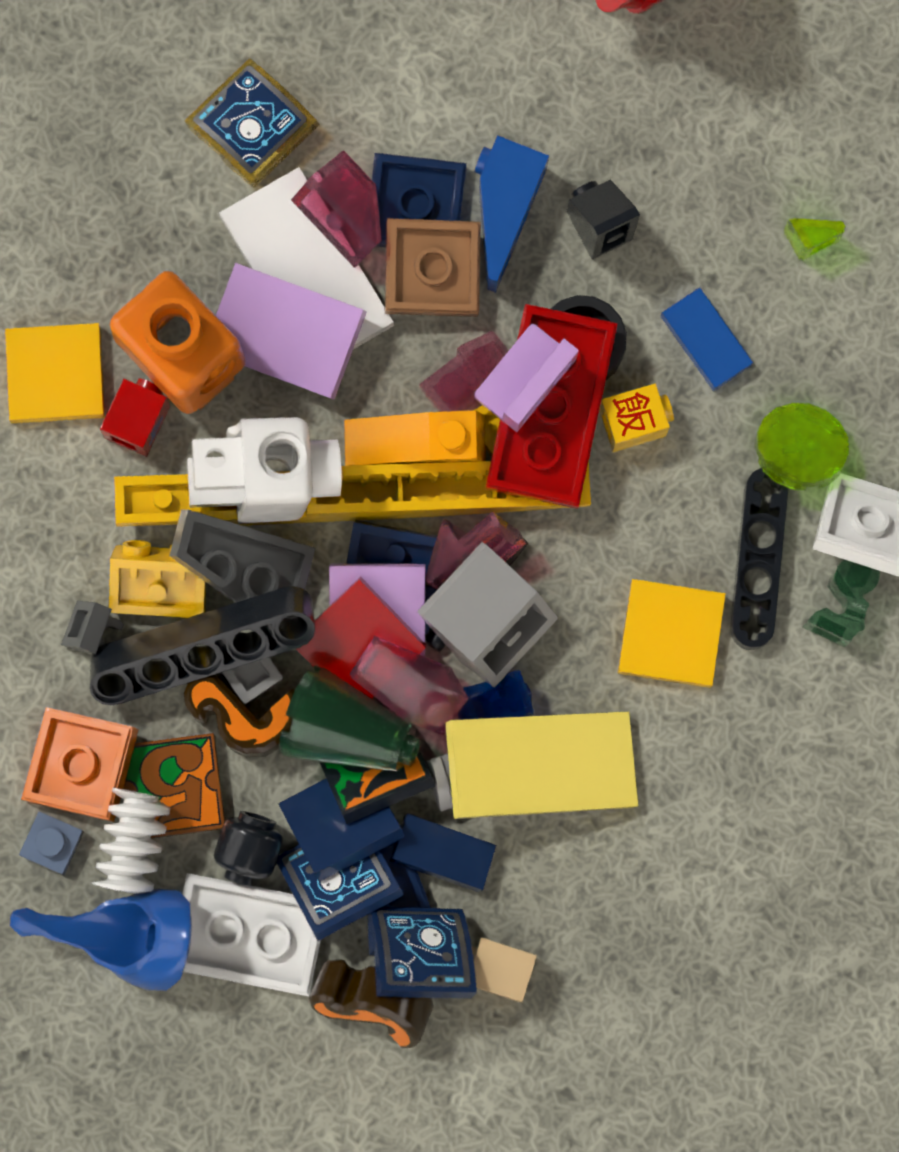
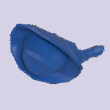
[10,888,192,991]

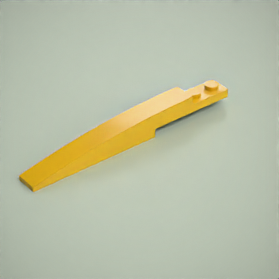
[114,461,591,527]

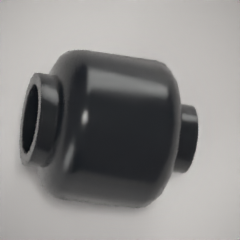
[214,811,283,886]

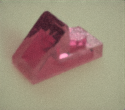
[419,330,509,412]
[425,511,526,590]

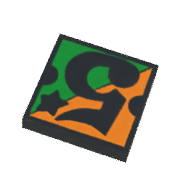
[312,707,435,825]

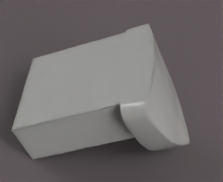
[425,754,453,812]

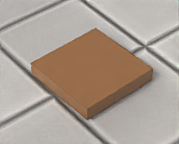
[385,219,481,317]

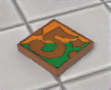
[123,733,225,839]

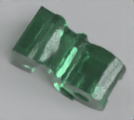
[802,559,880,648]

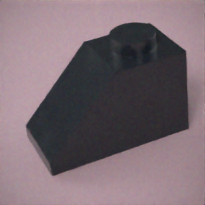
[567,179,640,260]

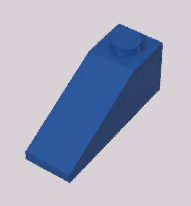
[474,135,549,293]

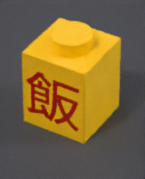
[599,383,674,452]

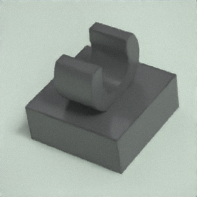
[61,601,124,654]

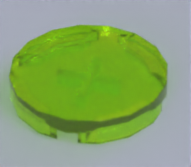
[754,403,849,491]

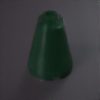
[280,665,421,772]

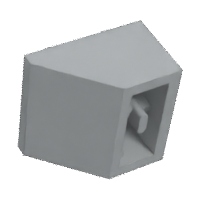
[417,542,558,688]

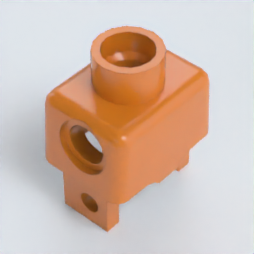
[110,271,246,414]

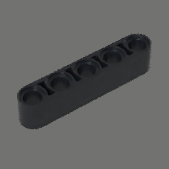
[90,586,315,706]

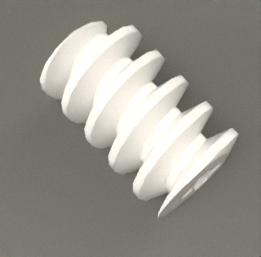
[92,788,171,893]

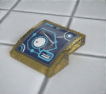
[184,58,319,188]

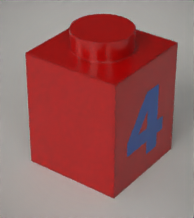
[100,378,170,457]

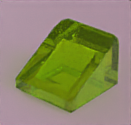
[784,218,846,260]

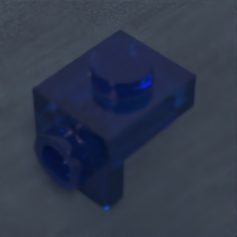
[450,670,534,720]

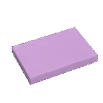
[216,263,367,399]

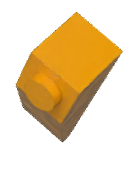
[344,410,486,466]

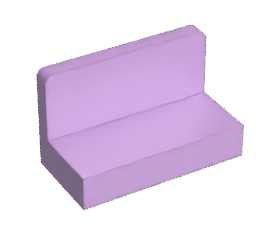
[474,324,579,432]

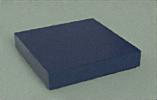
[364,153,467,248]
[278,778,405,882]

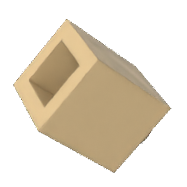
[472,938,537,1003]

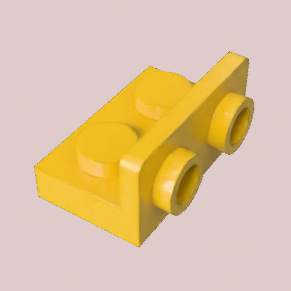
[109,540,206,618]

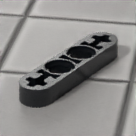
[730,467,788,650]

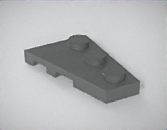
[169,510,315,619]

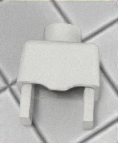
[187,418,342,524]

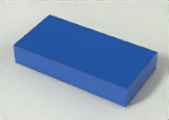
[660,287,753,391]

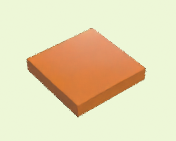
[21,707,139,822]

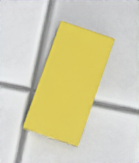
[445,712,638,819]

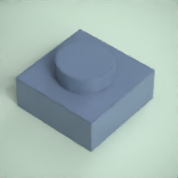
[19,811,84,875]

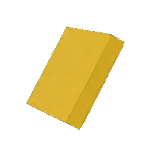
[5,323,105,424]
[617,579,726,688]

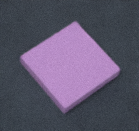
[329,563,426,661]

